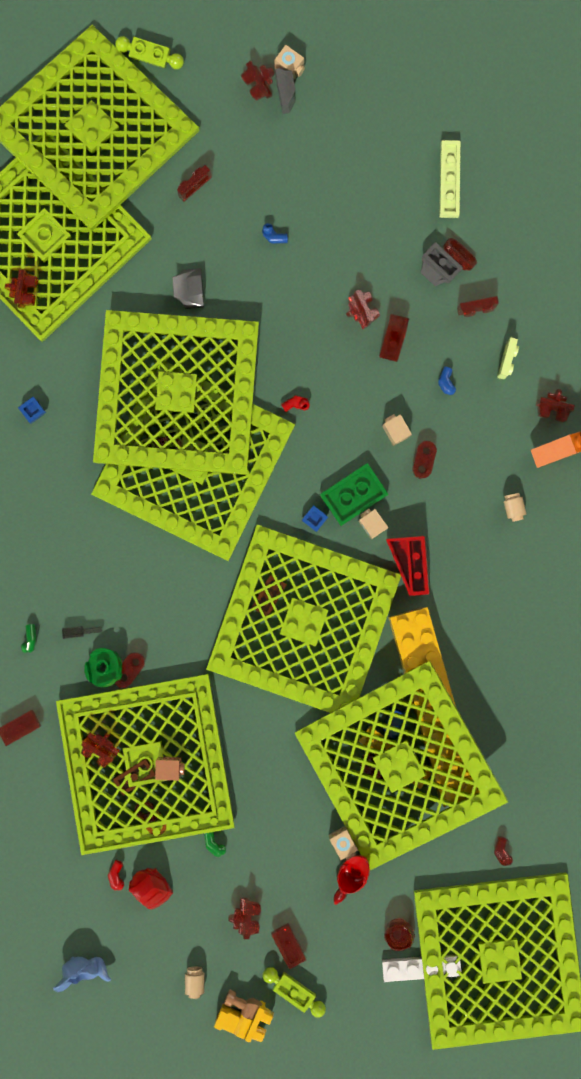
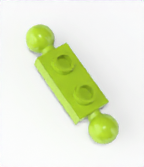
[115,36,184,70]
[263,967,326,1018]

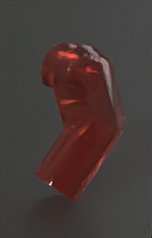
[494,836,513,866]

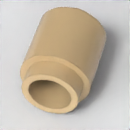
[503,493,527,522]
[185,966,204,999]

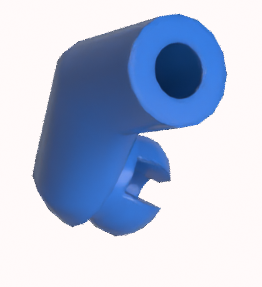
[262,223,287,244]
[438,367,456,395]

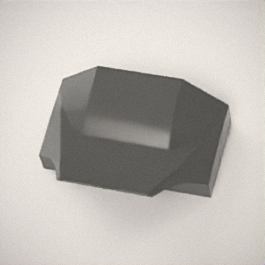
[275,68,295,114]
[421,242,463,286]
[172,268,204,309]

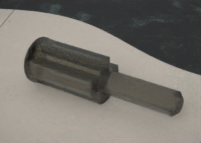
[62,626,102,639]

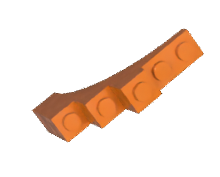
[531,431,581,468]

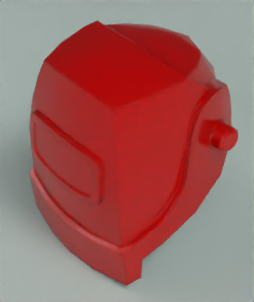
[128,868,173,910]

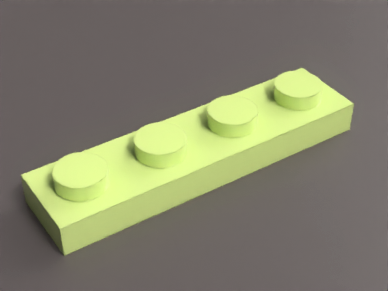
[439,140,460,218]

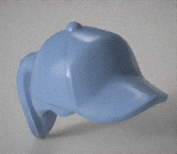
[53,956,111,992]

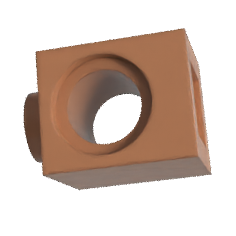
[155,757,185,780]

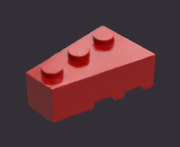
[386,536,430,596]

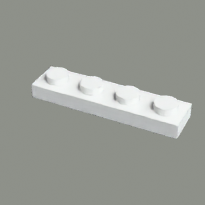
[382,954,461,982]

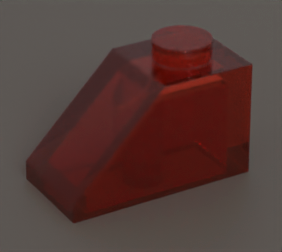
[379,314,409,362]

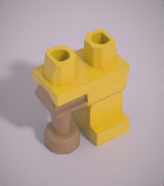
[214,989,274,1043]

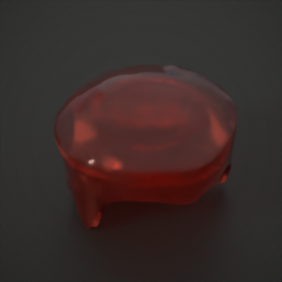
[384,919,415,951]

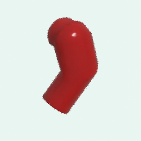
[281,395,310,412]
[108,860,124,890]

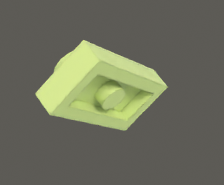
[497,337,519,379]

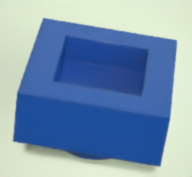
[18,396,46,424]
[301,505,328,532]

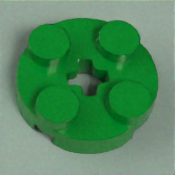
[84,648,122,687]

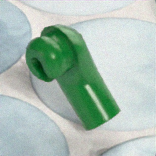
[21,624,36,653]
[204,832,226,857]

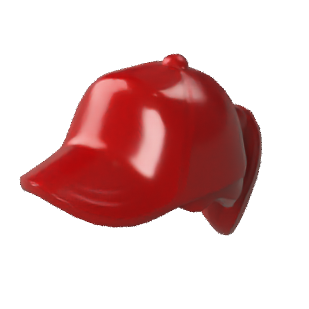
[333,855,370,905]

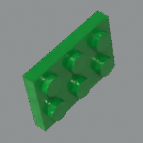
[320,463,389,526]

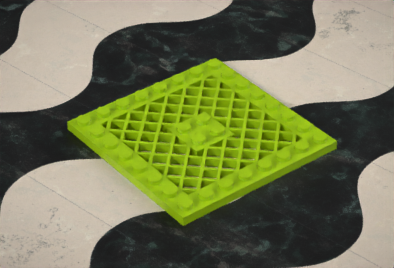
[0,25,199,231]
[0,135,152,342]
[93,310,259,475]
[91,358,295,561]
[206,525,401,713]
[295,660,508,870]
[56,674,235,855]
[413,872,581,1050]

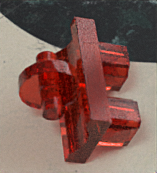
[241,61,274,101]
[4,269,38,309]
[346,290,380,329]
[536,389,575,422]
[81,733,120,768]
[228,898,261,940]

